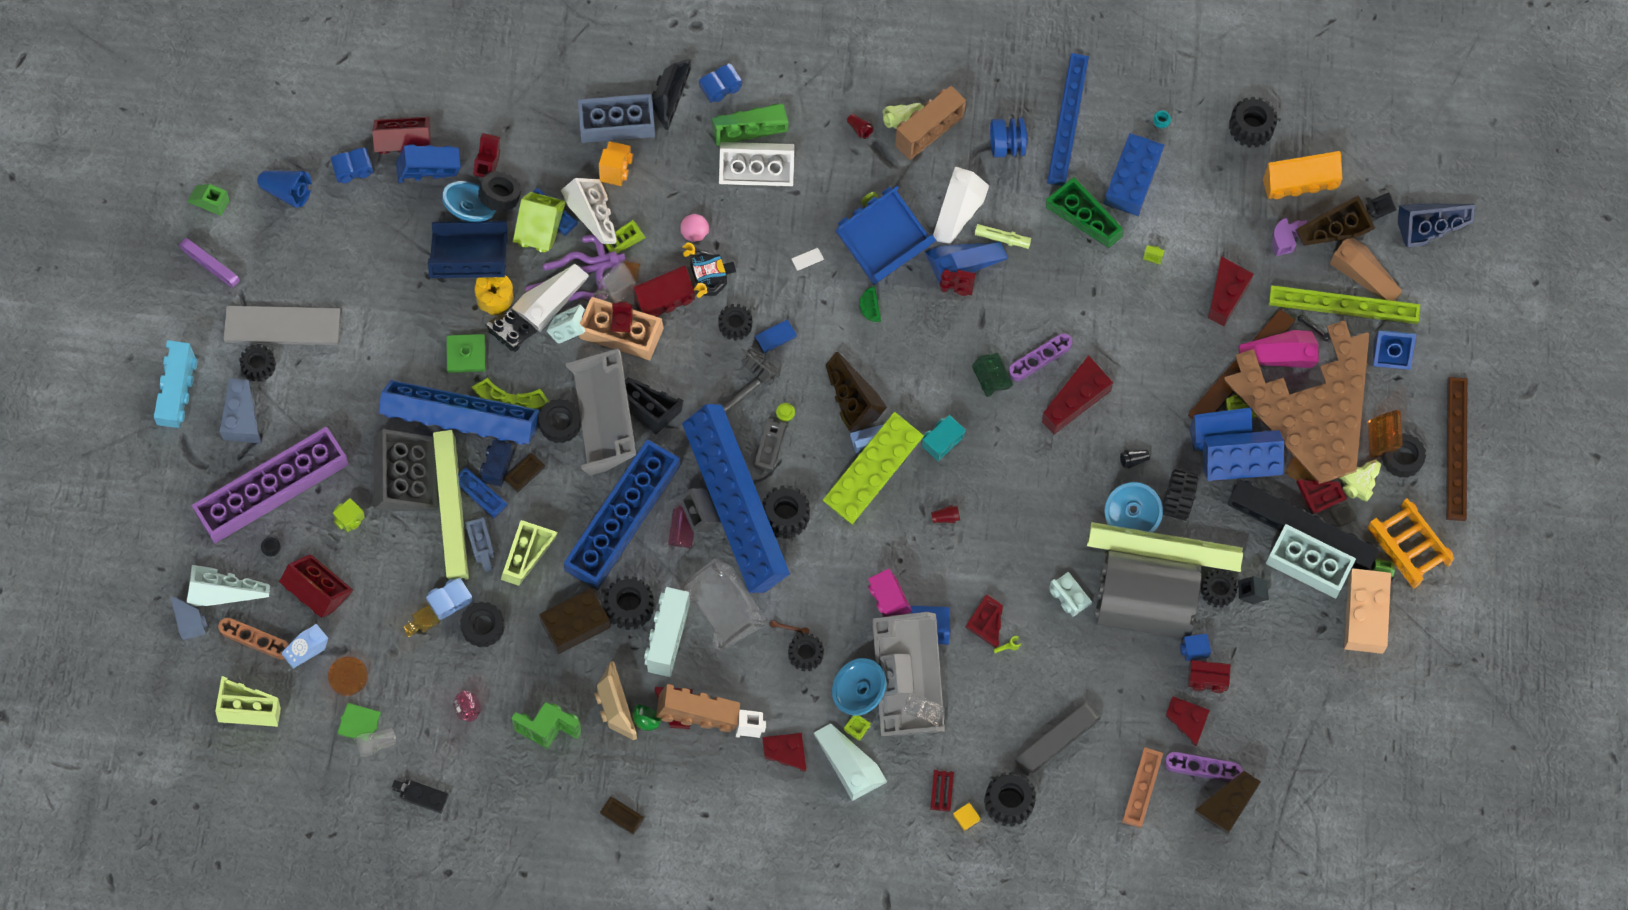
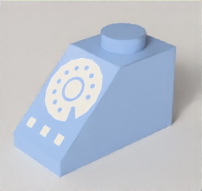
[282,624,328,669]

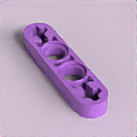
[179,238,240,288]
[1009,334,1072,381]
[1165,752,1243,782]

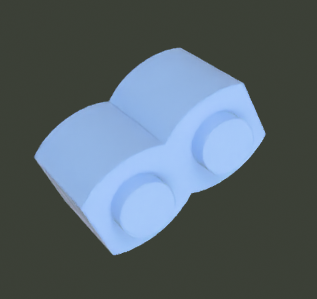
[426,578,473,620]

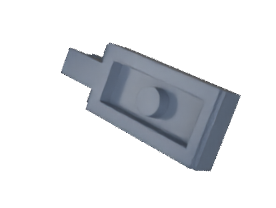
[465,517,494,572]

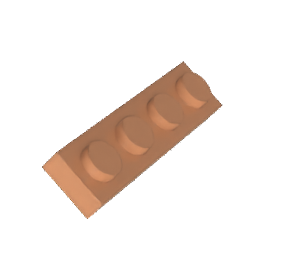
[1122,747,1163,828]

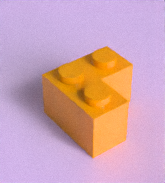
[599,141,633,186]

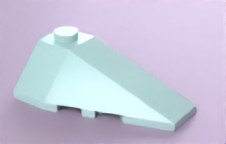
[187,565,270,606]
[814,724,887,801]

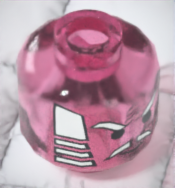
[453,691,482,722]

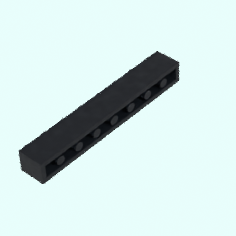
[1227,479,1380,570]

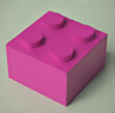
[868,568,912,617]

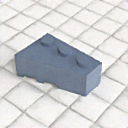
[220,378,261,444]

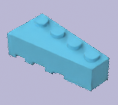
[154,340,198,428]

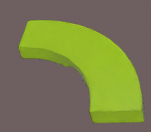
[471,378,549,410]

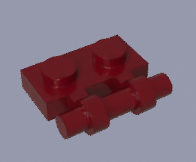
[940,270,976,296]

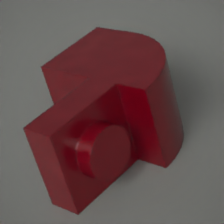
[473,133,501,178]

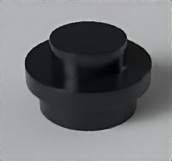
[261,537,281,557]

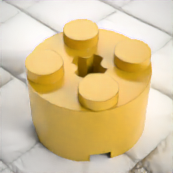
[475,275,514,315]

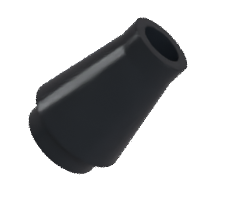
[1120,449,1150,469]

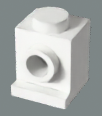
[736,710,766,738]

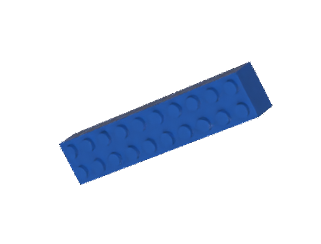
[682,404,790,593]

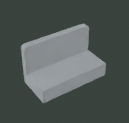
[880,654,914,696]

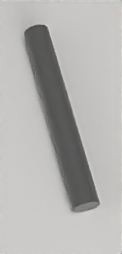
[722,378,761,413]

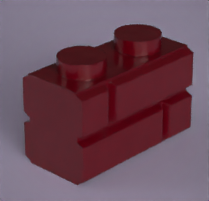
[1188,660,1231,693]

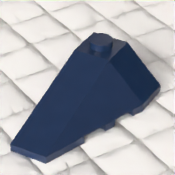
[1398,204,1475,247]

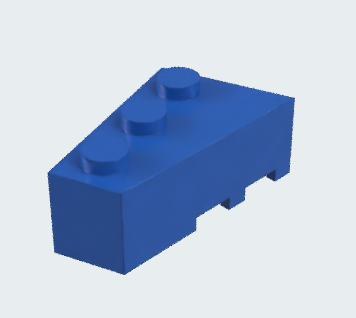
[396,145,461,183]

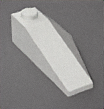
[933,167,989,245]
[512,264,589,332]

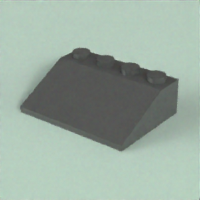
[374,429,437,511]

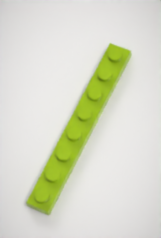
[1269,285,1420,324]

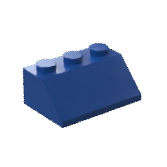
[1189,408,1252,451]

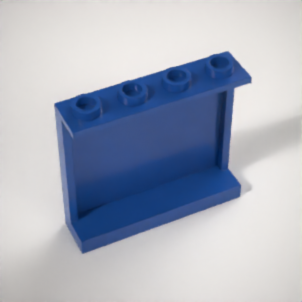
[835,186,937,285]

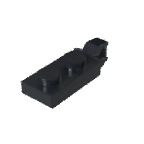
[391,780,449,814]

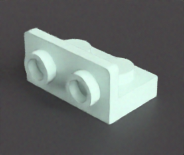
[547,305,585,344]
[1049,572,1092,617]

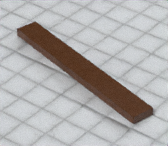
[1188,309,1295,419]
[1446,377,1468,521]

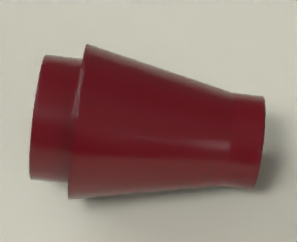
[847,114,873,139]
[931,505,960,523]

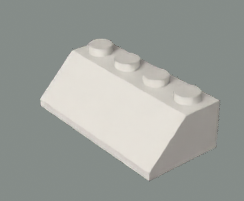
[719,142,794,186]

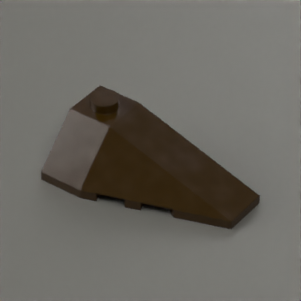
[1295,195,1375,246]
[825,352,887,432]

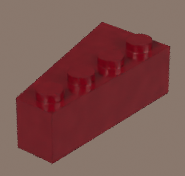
[1042,355,1113,435]

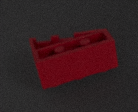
[1208,256,1254,326]

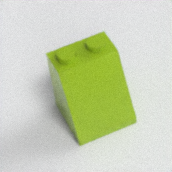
[513,192,566,252]

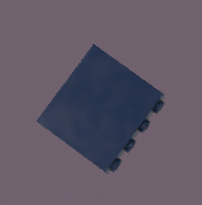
[428,221,508,278]

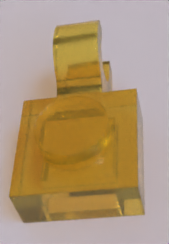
[404,605,440,637]

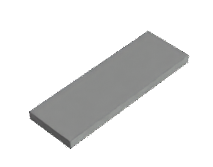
[224,306,341,345]

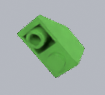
[187,184,230,216]

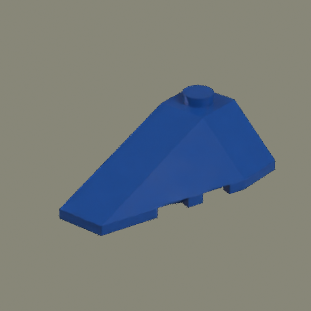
[925,242,1008,284]

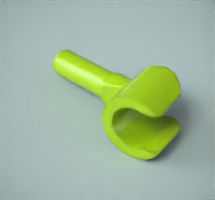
[993,636,1021,653]

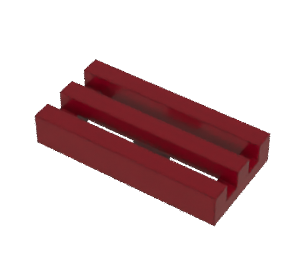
[930,770,954,812]

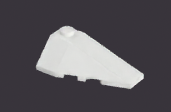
[561,178,617,244]

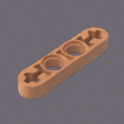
[218,618,289,660]

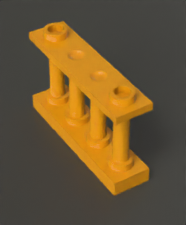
[1367,498,1454,589]

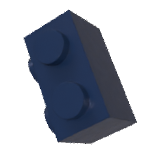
[480,440,513,487]

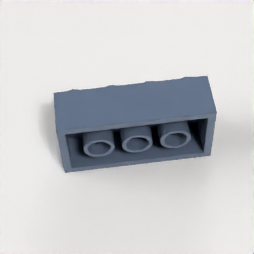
[578,94,655,143]

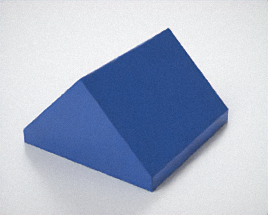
[1373,330,1417,370]

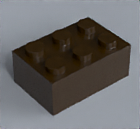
[539,588,610,654]

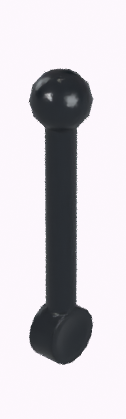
[1297,315,1330,341]

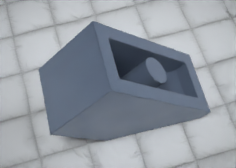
[171,597,208,640]

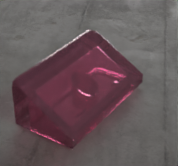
[668,506,694,548]

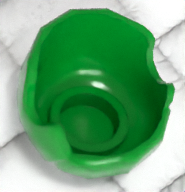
[632,704,661,731]

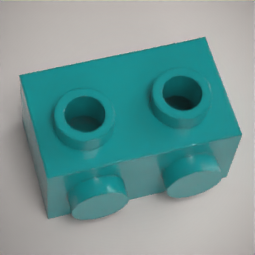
[922,415,966,462]

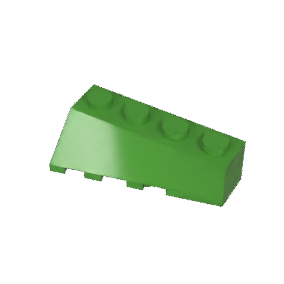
[712,104,788,146]

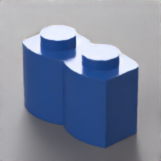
[699,63,742,103]
[330,148,374,183]

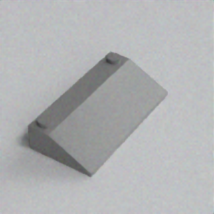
[566,348,636,476]
[873,612,945,737]

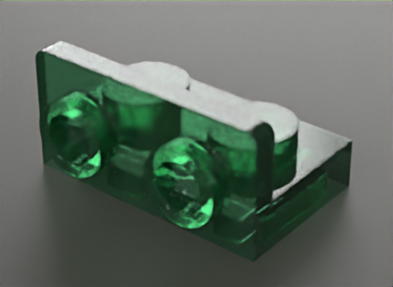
[972,353,1013,397]

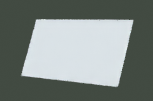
[792,248,824,271]

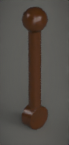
[769,620,809,635]

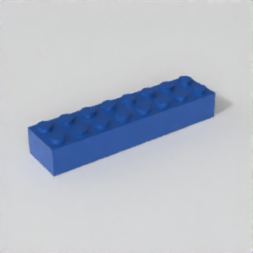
[379,380,540,445]
[564,440,680,590]

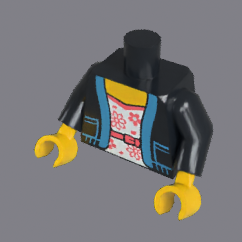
[682,242,736,298]

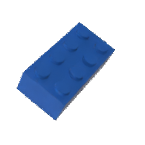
[1104,133,1164,216]
[1203,430,1284,481]

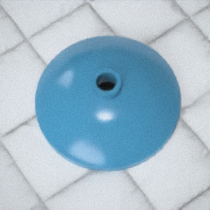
[442,181,496,222]
[1105,482,1163,532]
[832,658,886,716]

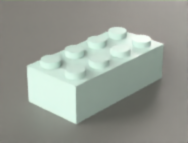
[1266,524,1356,599]
[644,587,690,677]

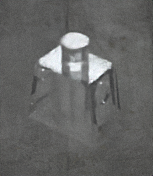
[593,261,637,303]

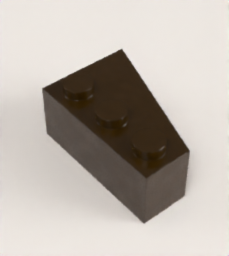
[1194,771,1261,834]

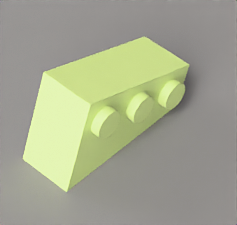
[501,520,558,586]
[215,676,281,727]

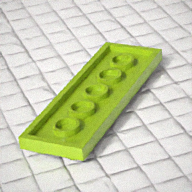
[822,412,924,525]

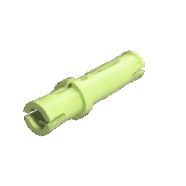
[975,224,1032,249]

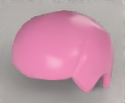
[680,214,709,242]

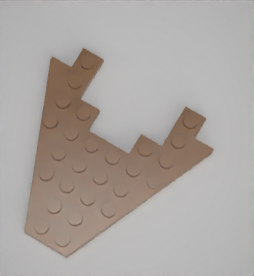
[1224,321,1369,484]

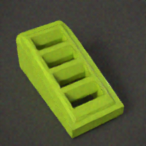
[605,220,646,254]

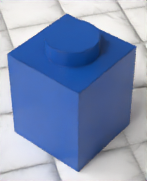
[1180,634,1211,661]

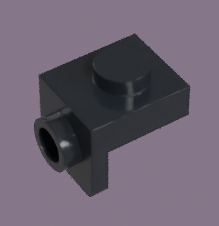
[1365,192,1397,219]

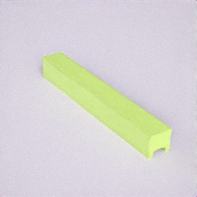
[433,430,469,580]
[1087,522,1243,572]

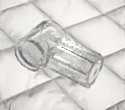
[355,727,397,758]

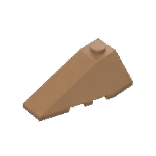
[1330,238,1402,301]

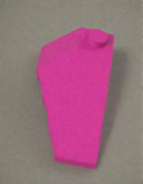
[1238,330,1319,368]

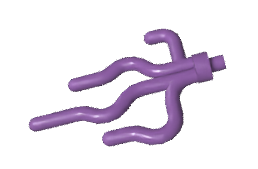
[525,234,626,301]

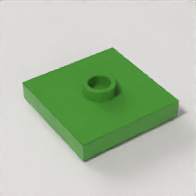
[447,334,486,373]

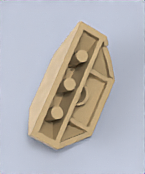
[594,661,637,740]

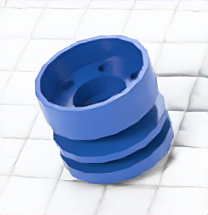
[990,117,1028,158]

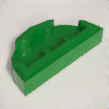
[859,286,881,322]

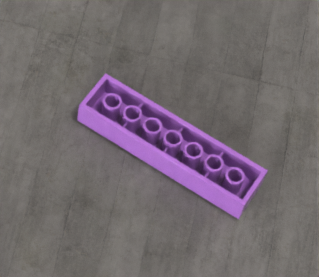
[191,426,349,544]

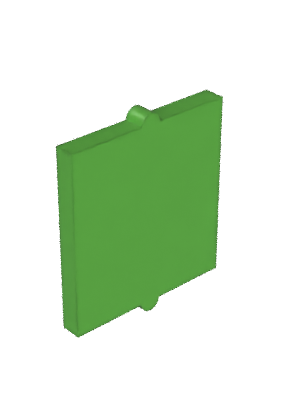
[337,703,381,743]

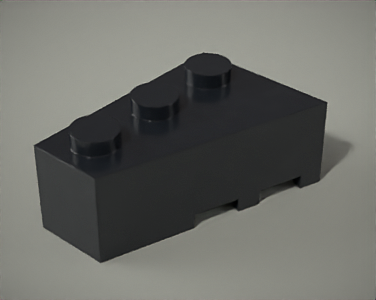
[625,377,684,435]

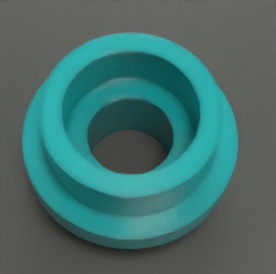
[1153,110,1171,128]

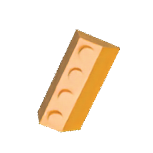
[1263,151,1342,199]

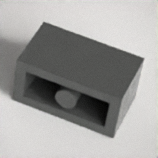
[679,488,721,532]

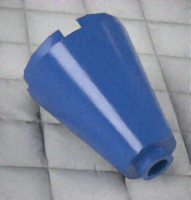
[257,171,312,208]

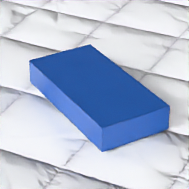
[754,320,797,354]

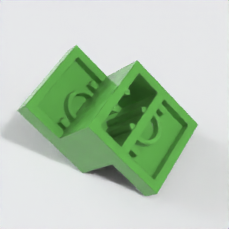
[511,702,581,749]

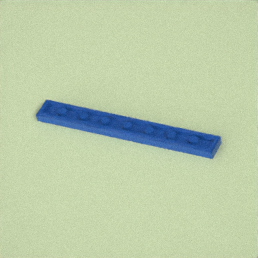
[1047,53,1089,186]

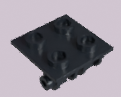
[485,308,538,352]

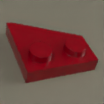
[965,594,1003,648]
[1165,696,1210,746]
[762,733,806,772]

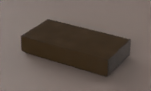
[504,452,545,493]
[600,796,645,835]

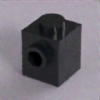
[1238,576,1269,604]

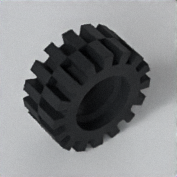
[718,304,752,341]
[239,344,276,382]
[1201,570,1238,608]
[788,633,824,671]

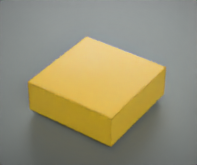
[953,802,981,831]

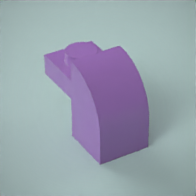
[1271,218,1307,256]

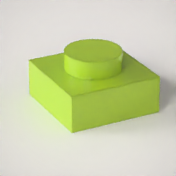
[1143,245,1165,265]
[844,715,871,741]

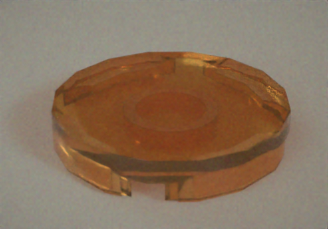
[328,657,368,696]

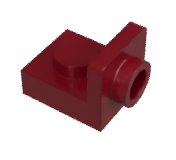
[611,302,633,333]

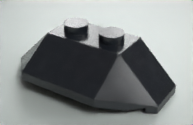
[652,59,691,130]

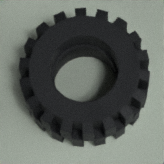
[1229,97,1278,148]
[1163,468,1199,521]
[763,485,810,539]
[604,576,654,630]
[984,772,1036,827]

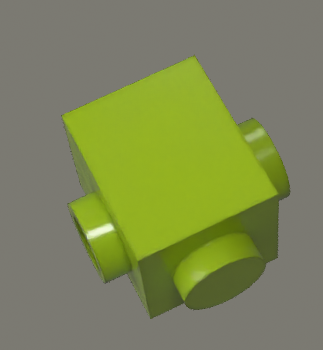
[333,498,365,533]

